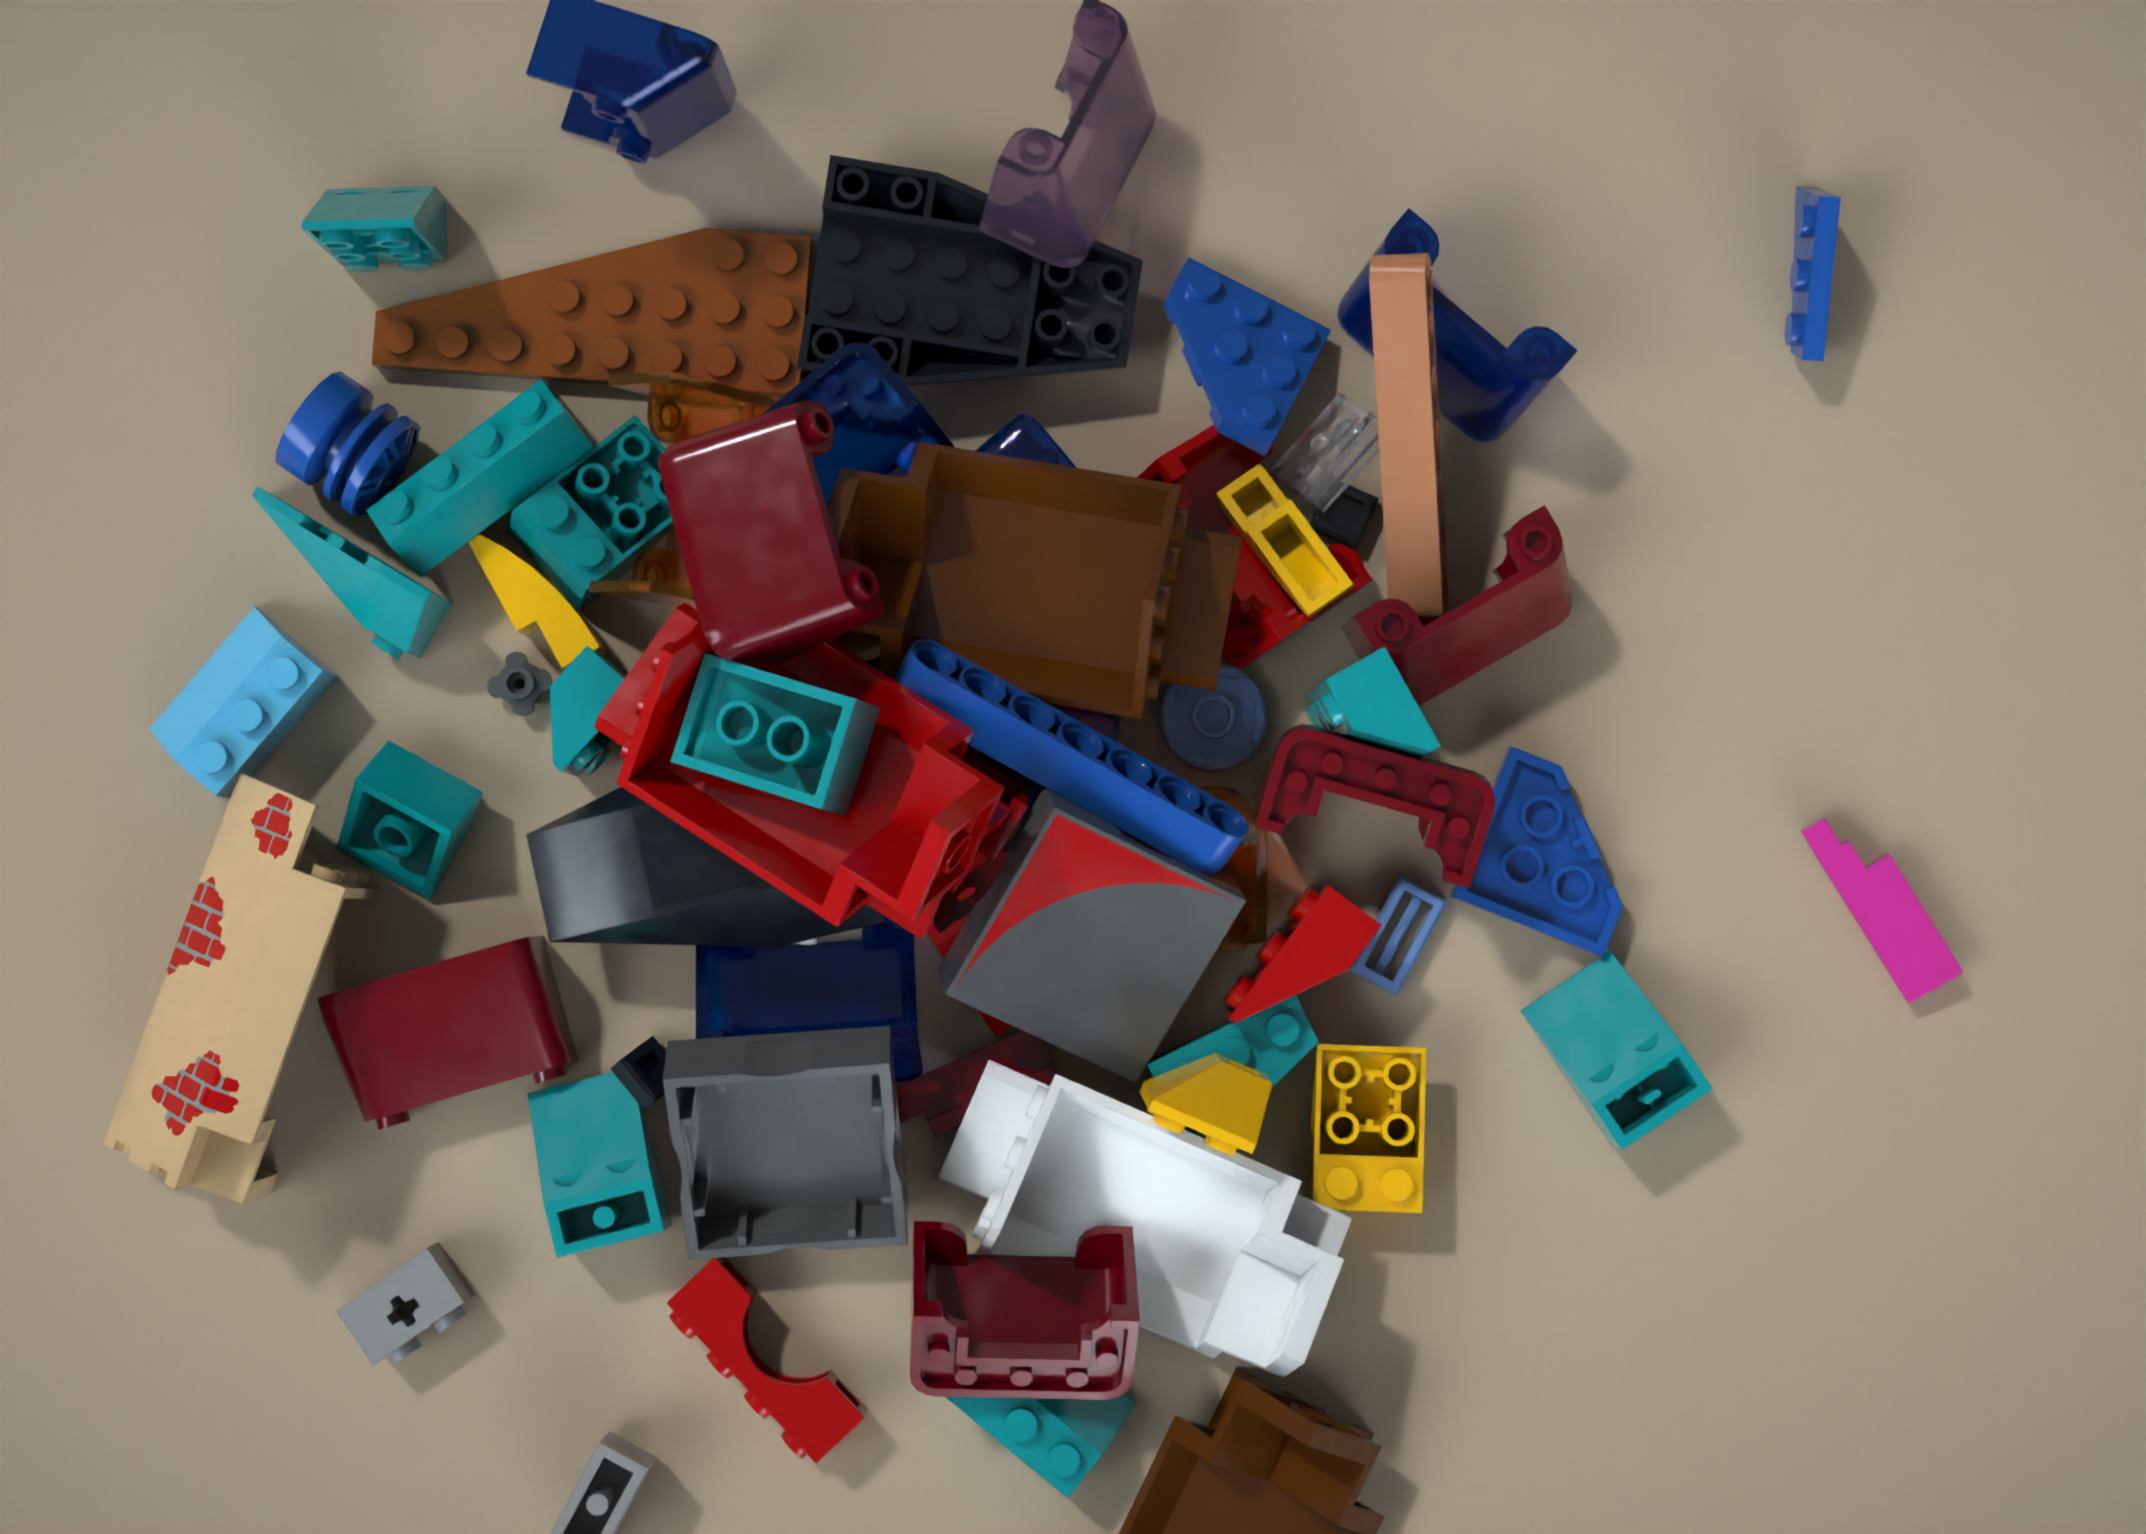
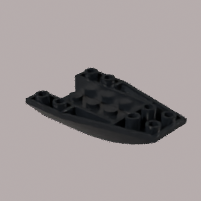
[797,155,1143,387]
[526,787,885,947]

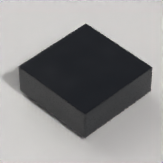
[1309,477,1379,549]
[611,1036,666,1111]

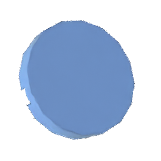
[1160,664,1267,771]

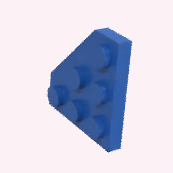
[1163,257,1331,457]
[1450,746,1623,957]

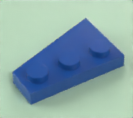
[1784,186,1841,361]

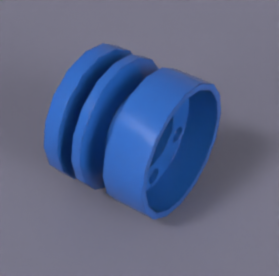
[275,371,420,518]

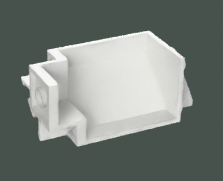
[937,1060,1352,1378]

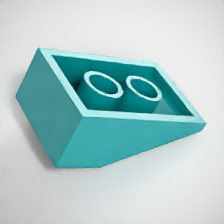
[670,653,880,816]

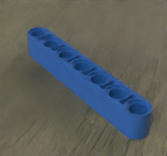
[892,639,1249,875]

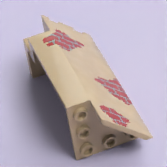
[103,772,382,1204]

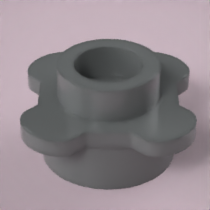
[487,652,552,716]

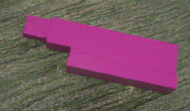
[1801,817,1964,1004]

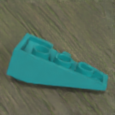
[252,486,453,659]

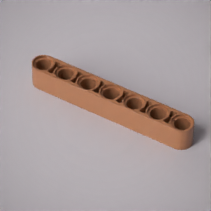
[1369,253,1449,622]

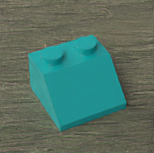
[336,740,483,900]

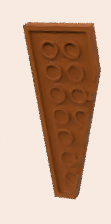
[372,228,813,398]

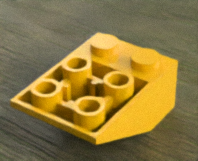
[1308,1044,1427,1213]

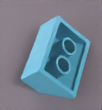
[149,606,338,798]

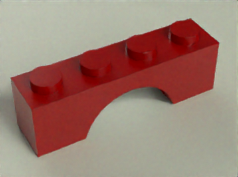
[667,1257,868,1464]

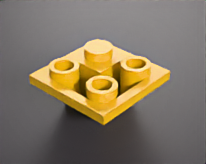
[1139,1053,1273,1156]

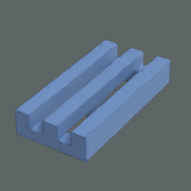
[1349,875,1448,996]

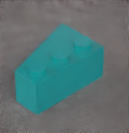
[1147,995,1319,1139]

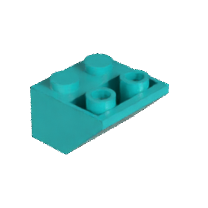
[550,646,626,777]

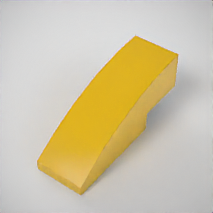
[1216,463,1354,618]
[468,534,608,669]

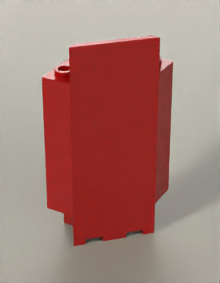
[594,603,1011,940]

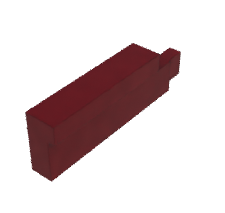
[896,1030,1059,1138]

